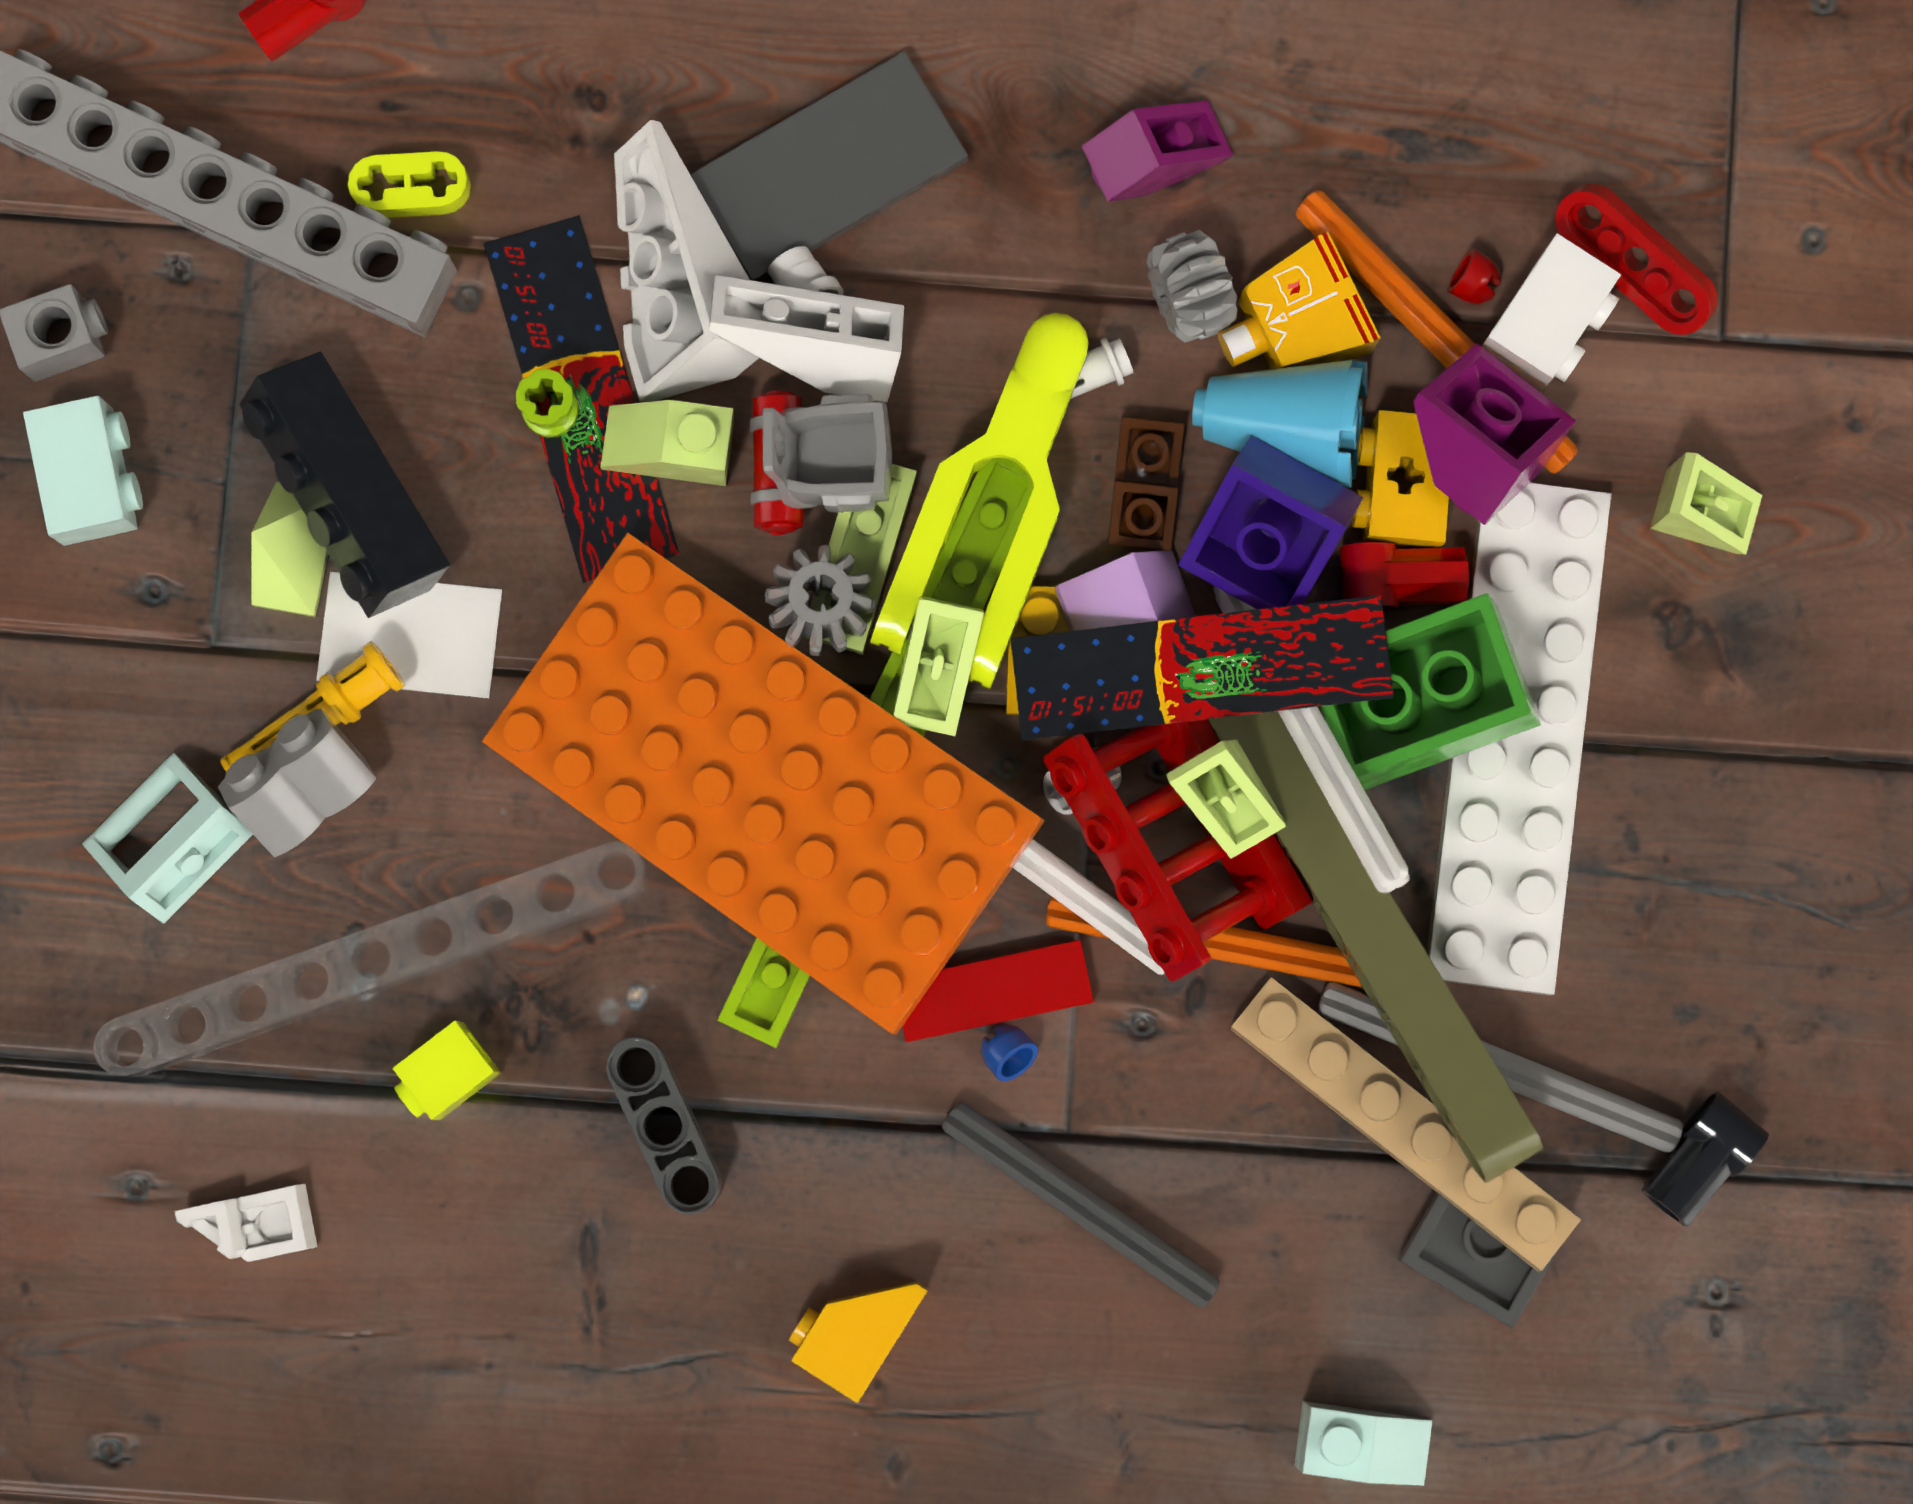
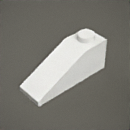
[709,275,904,402]

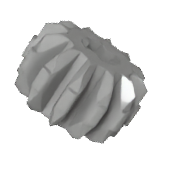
[1146,230,1238,343]
[765,545,875,656]

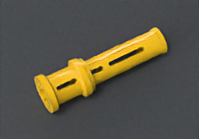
[220,640,405,772]

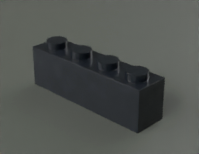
[239,351,451,618]

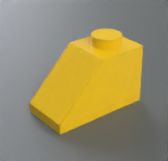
[788,1281,928,1403]

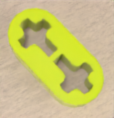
[348,151,471,218]

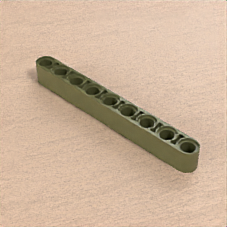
[1208,711,1543,1183]

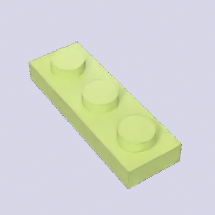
[803,464,917,655]

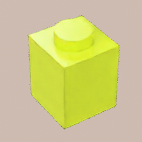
[392,1020,502,1120]

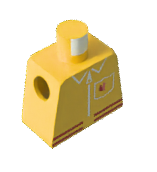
[1218,231,1381,369]

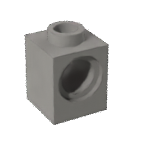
[0,284,108,382]

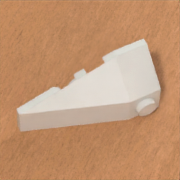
[614,120,759,402]

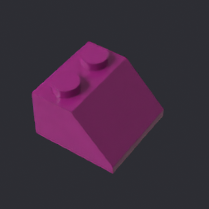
[1413,343,1576,525]

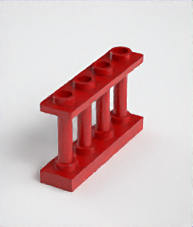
[1044,719,1313,982]

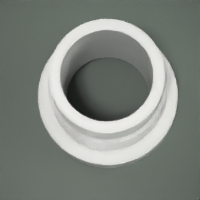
[768,246,843,295]

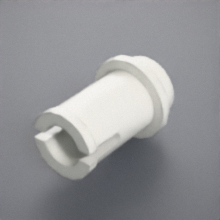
[1071,337,1134,399]

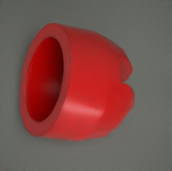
[1447,249,1502,305]

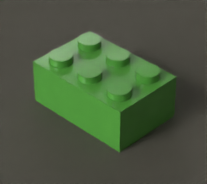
[1321,593,1541,790]

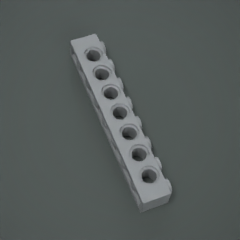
[0,49,457,337]

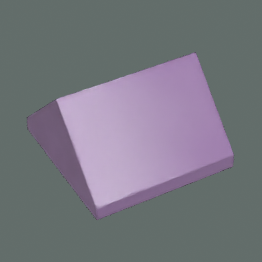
[1055,550,1196,631]

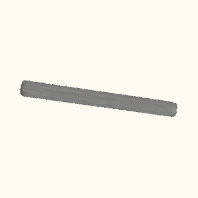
[1318,982,1683,1152]

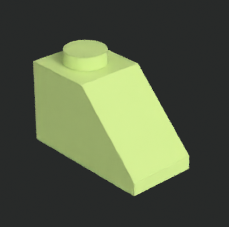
[601,400,735,486]

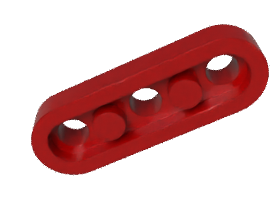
[1555,183,1718,335]

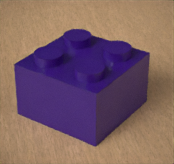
[1178,435,1364,609]

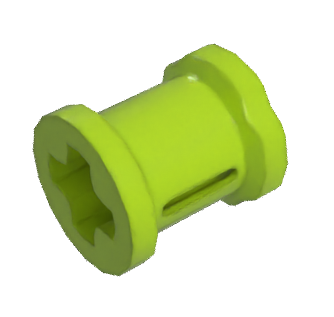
[516,369,579,438]

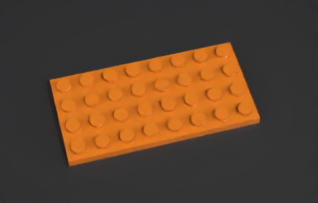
[482,533,1045,1035]

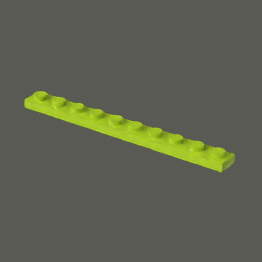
[717,458,1032,1048]

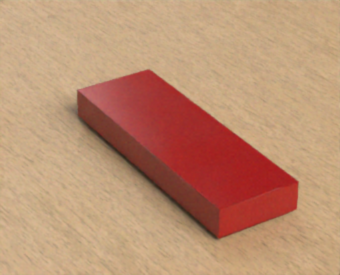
[902,940,1094,1043]

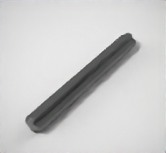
[942,1102,1220,1308]

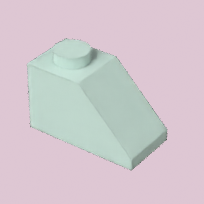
[1294,1401,1432,1486]

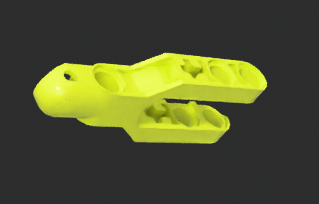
[870,312,1089,689]

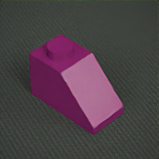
[1082,100,1233,202]

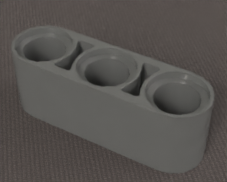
[606,1037,722,1215]

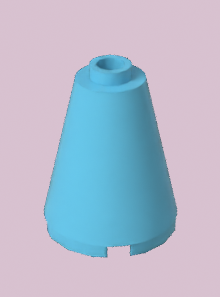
[1192,359,1368,488]

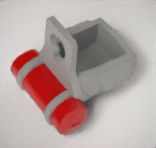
[750,390,893,536]

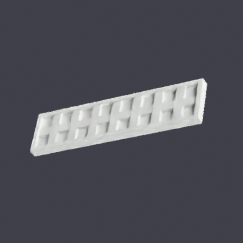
[1427,483,1611,996]

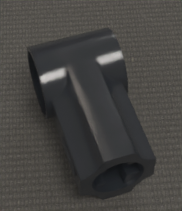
[1641,1091,1769,1227]

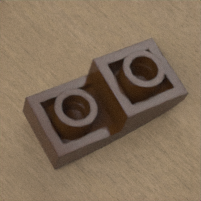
[1108,416,1185,551]

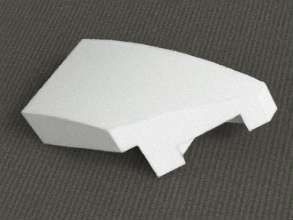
[175,1184,317,1262]

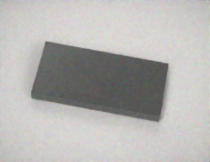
[690,51,968,282]

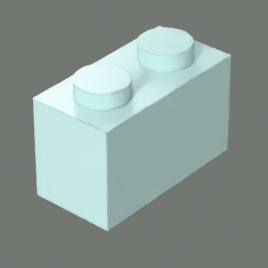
[23,395,143,546]

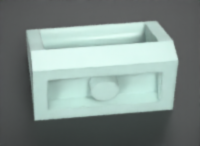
[82,752,253,924]

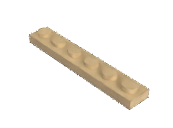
[1231,977,1581,1273]

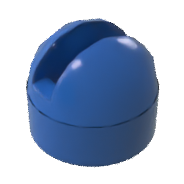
[981,1025,1038,1081]

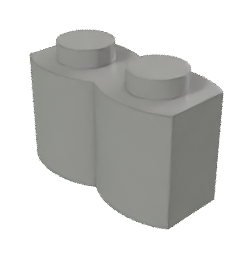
[218,708,376,857]

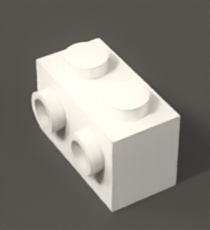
[1481,233,1621,392]

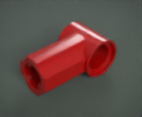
[238,0,366,62]
[1340,542,1469,612]

